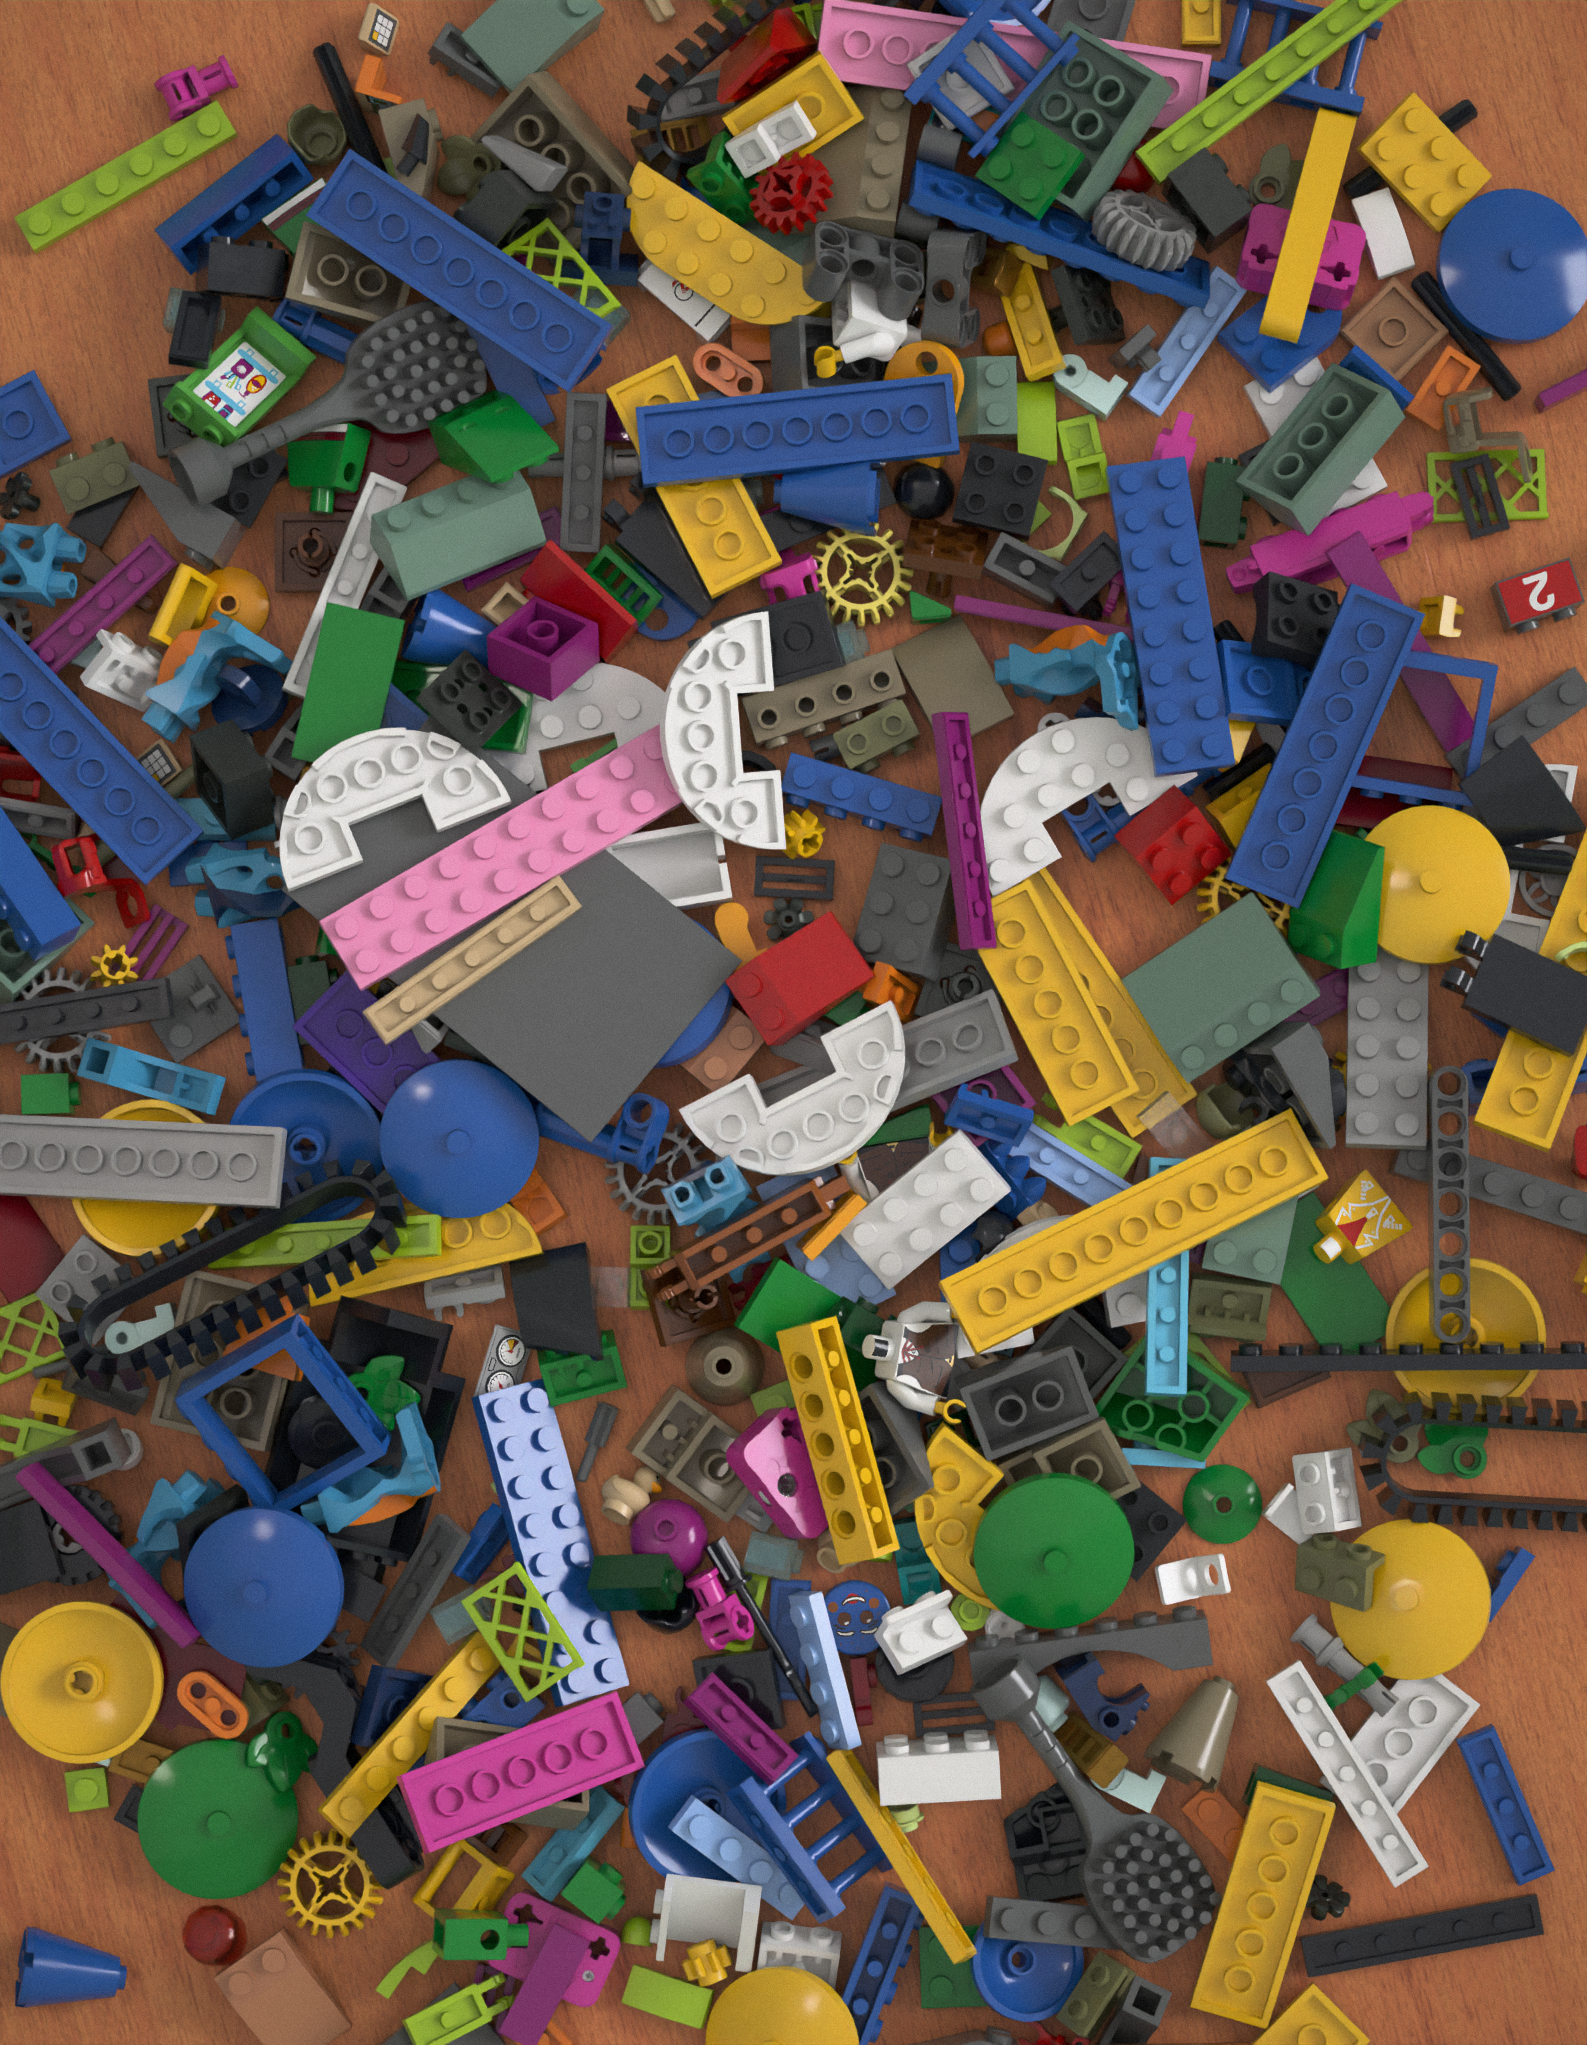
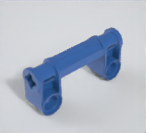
[272,297,359,365]
[1059,769,1222,863]
[522,1087,670,1174]

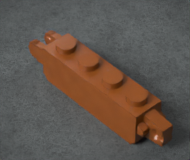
[644,1174,851,1302]

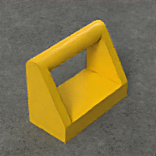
[148,563,218,649]
[411,1839,516,1919]

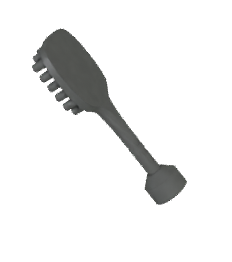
[168,300,487,509]
[970,1654,1222,1963]

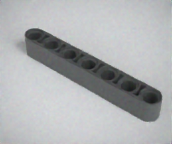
[1427,1065,1470,1343]

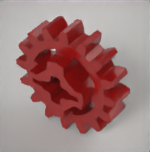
[749,152,834,236]

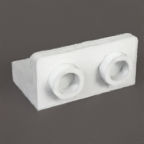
[80,629,163,712]
[1292,1447,1362,1534]
[874,1590,968,1675]
[757,1921,842,1990]

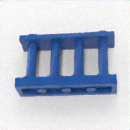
[902,0,1080,159]
[1207,0,1383,122]
[725,1731,894,1924]

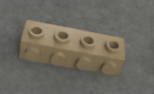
[741,649,906,751]

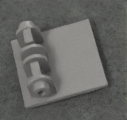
[35,1234,127,1345]

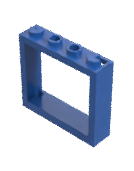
[1351,649,1498,811]
[174,1313,392,1510]

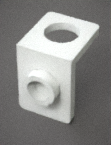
[1261,1483,1313,1545]
[1155,1553,1231,1605]

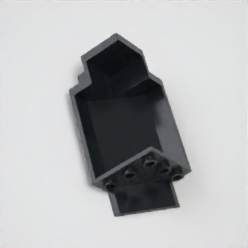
[264,1295,466,1583]

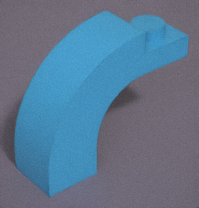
[77,1037,226,1116]

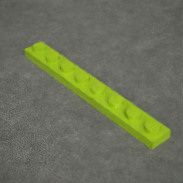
[1135,0,1404,186]

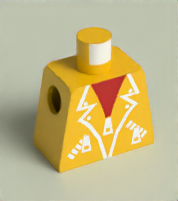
[1313,1169,1413,1265]

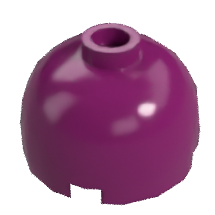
[629,1498,709,1577]

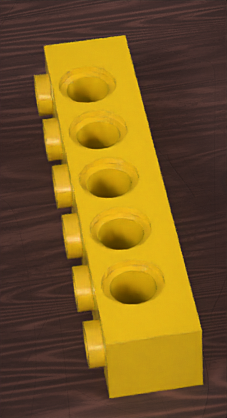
[776,1316,900,1565]

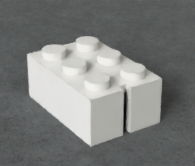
[606,823,733,910]
[876,1730,1001,1806]

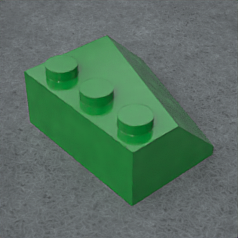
[1095,1337,1252,1462]

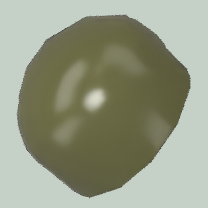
[287,104,348,167]
[1196,1082,1255,1141]

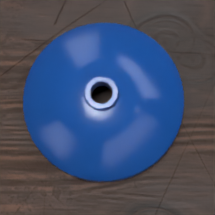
[970,1899,1084,2022]

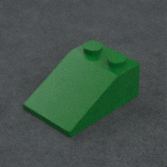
[1288,829,1385,969]

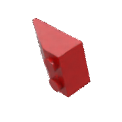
[716,7,818,105]
[724,911,876,1046]

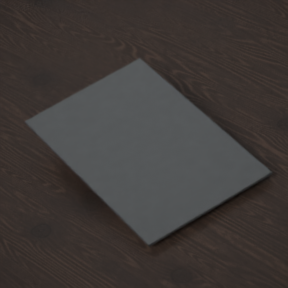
[281,714,742,1143]

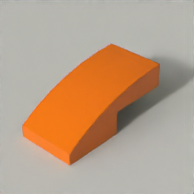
[510,1166,568,1237]

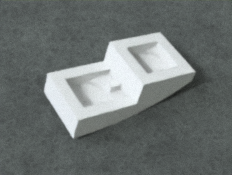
[724,100,817,178]
[1351,187,1415,280]

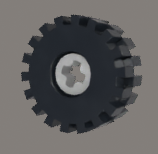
[45,1485,124,1586]

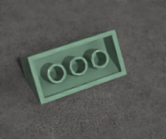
[1236,363,1405,536]
[370,470,546,601]

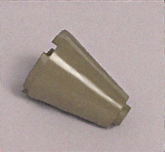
[685,1327,765,1406]
[1143,1676,1240,1793]

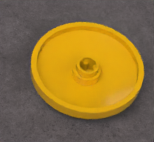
[1365,805,1511,965]
[72,1099,221,1258]
[1385,1257,1546,1414]
[1330,1519,1491,1680]
[1,1601,164,1764]
[705,1966,859,2045]

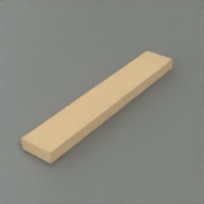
[363,875,582,1046]

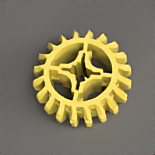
[807,523,914,627]

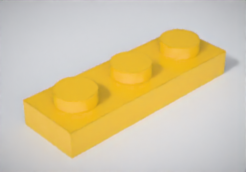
[1000,262,1067,382]

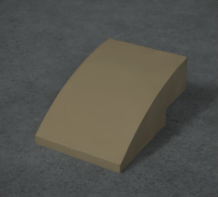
[891,614,1015,739]
[625,1384,750,1524]
[997,1417,1141,1499]

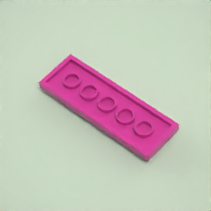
[396,1691,645,1854]

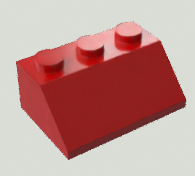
[519,539,639,664]

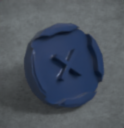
[211,664,288,737]

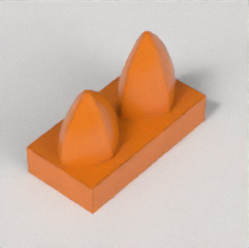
[858,961,922,1024]

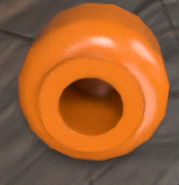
[982,321,1019,357]

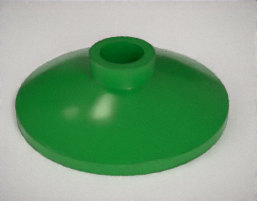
[1182,1464,1262,1544]

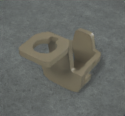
[1443,387,1533,483]

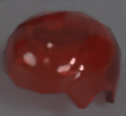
[182,1905,247,1967]

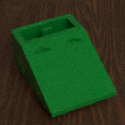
[427,390,560,484]

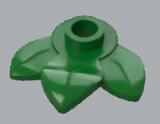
[347,1355,421,1431]
[1416,1424,1488,1479]
[247,1711,318,1792]

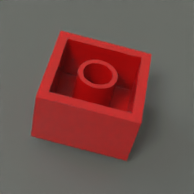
[1114,785,1232,905]

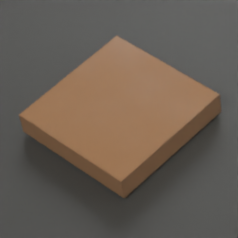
[1338,276,1449,382]

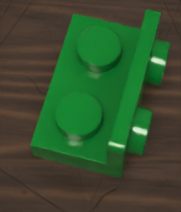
[686,130,760,226]
[537,1329,628,1407]

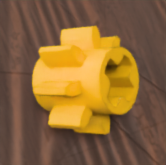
[781,809,826,859]
[90,944,138,987]
[682,1938,732,1987]

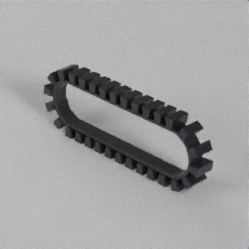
[627,0,924,181]
[58,1159,407,1393]
[1358,1391,1587,1532]

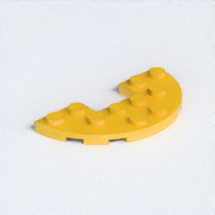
[913,1421,1004,1611]

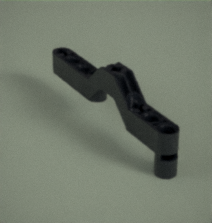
[177,1597,424,1890]

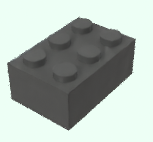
[853,843,956,982]

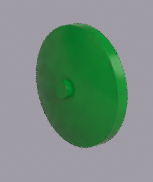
[973,1473,1134,1629]
[137,1737,298,1899]

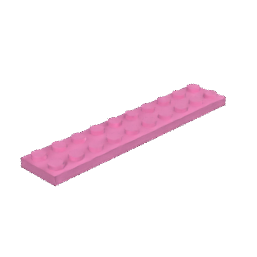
[817,0,1212,130]
[319,724,684,992]

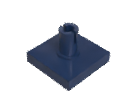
[351,1664,433,1748]

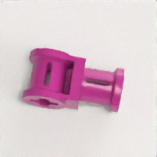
[154,55,239,121]
[684,1567,754,1651]

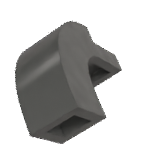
[1096,1975,1172,2045]

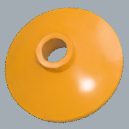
[200,567,270,635]

